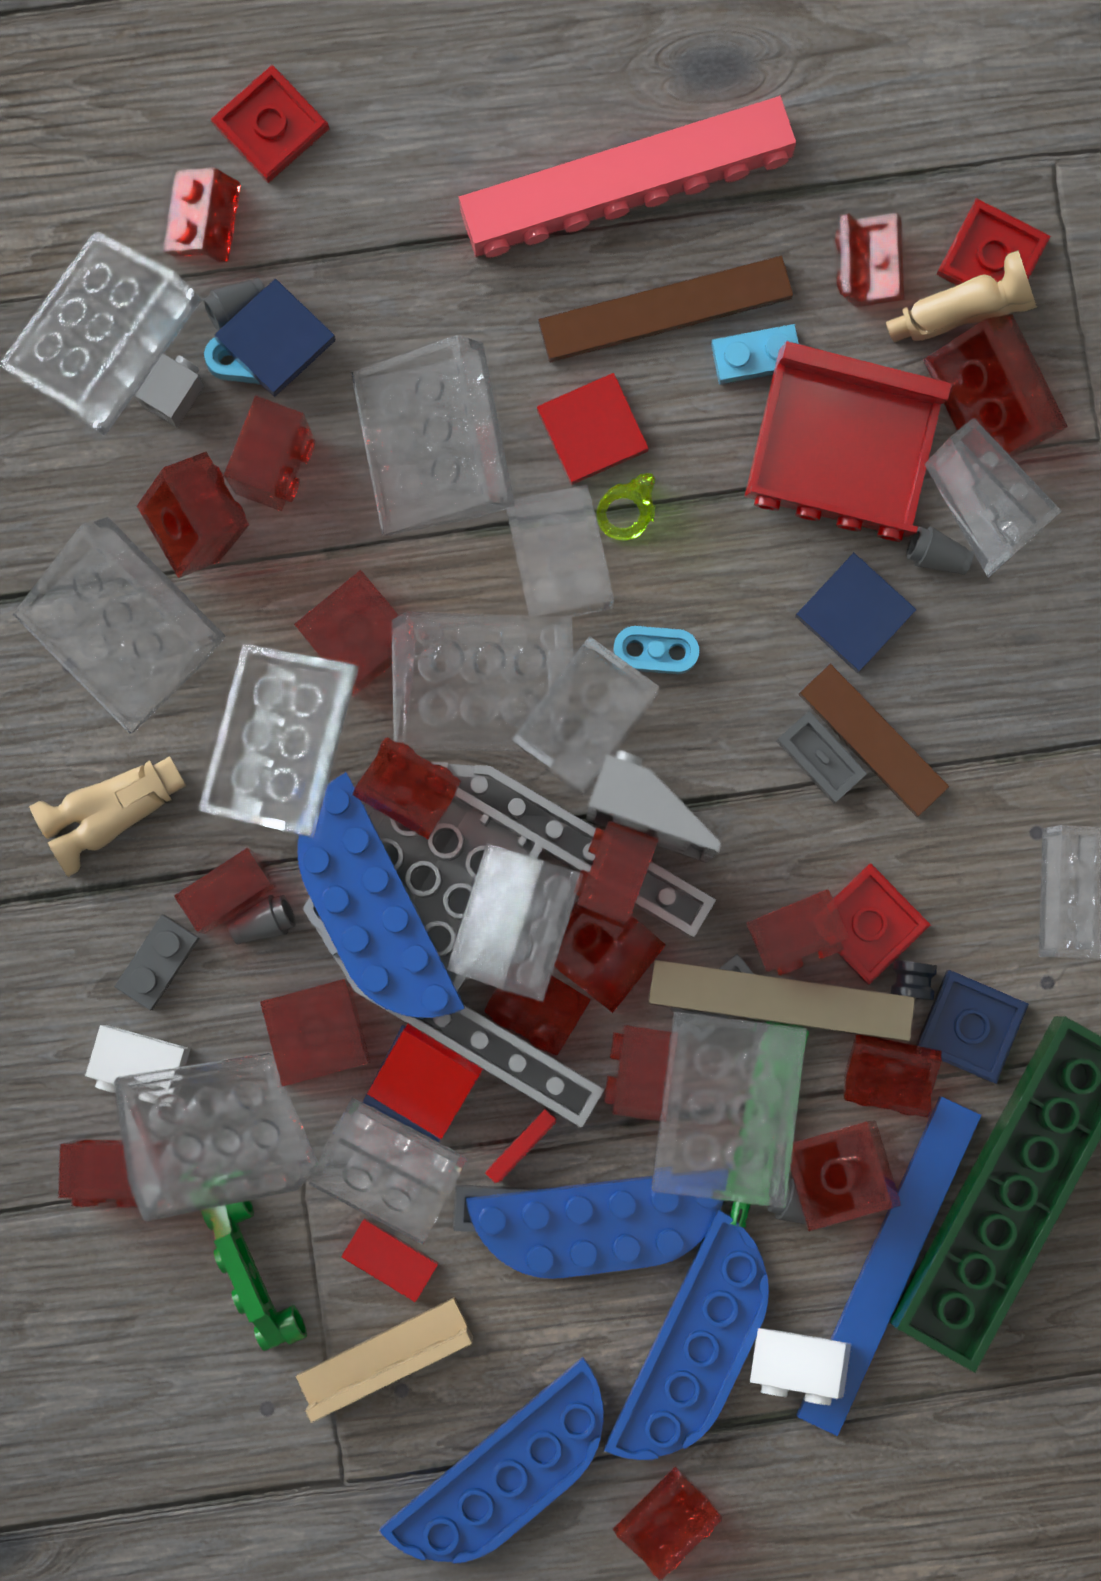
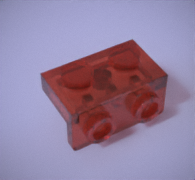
[163,167,240,262]
[835,213,904,307]
[353,737,461,840]
[484,955,591,1055]
[844,1034,942,1117]
[613,1466,722,1581]

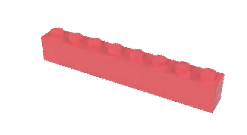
[459,96,796,257]

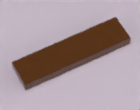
[798,663,949,817]

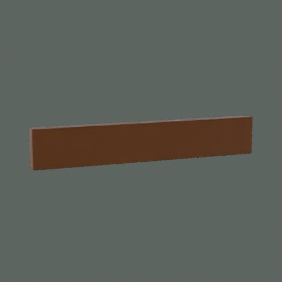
[538,255,793,363]

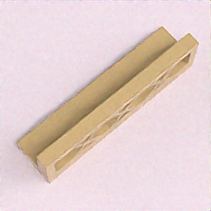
[296,1297,473,1423]

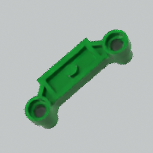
[201,1184,307,1351]

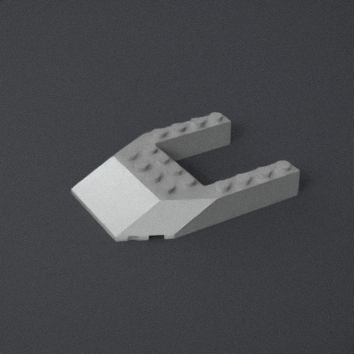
[303,759,716,1128]

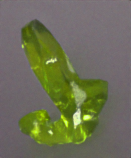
[597,473,655,540]

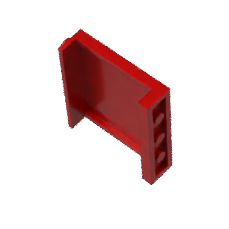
[744,341,952,542]

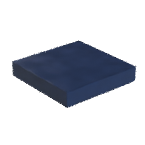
[214,278,336,397]
[795,552,917,673]
[914,970,1029,1084]

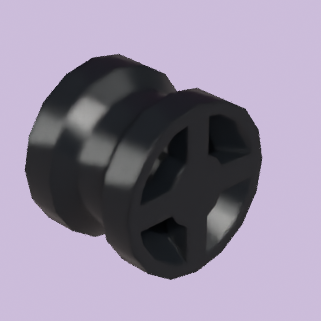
[891,961,937,1000]

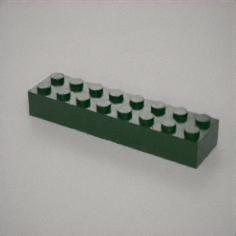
[889,1016,1101,1373]

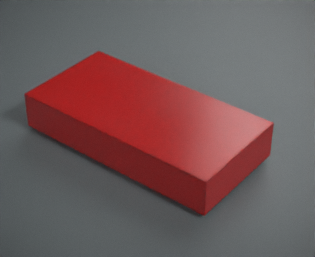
[485,1107,556,1184]
[341,1218,439,1303]

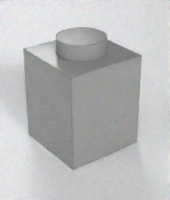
[135,353,204,428]

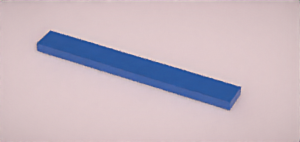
[796,1096,981,1436]

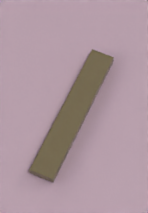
[648,960,915,1042]

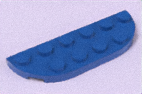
[298,772,465,1018]
[466,1167,726,1279]
[604,1209,769,1460]
[379,1357,603,1564]

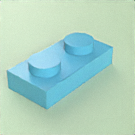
[711,324,799,385]

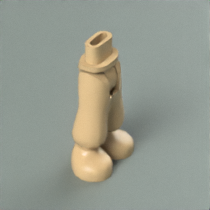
[886,250,1037,342]
[29,756,186,877]

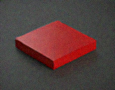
[211,64,330,183]
[936,198,1051,286]
[537,373,649,485]
[808,863,931,985]
[367,1023,483,1139]

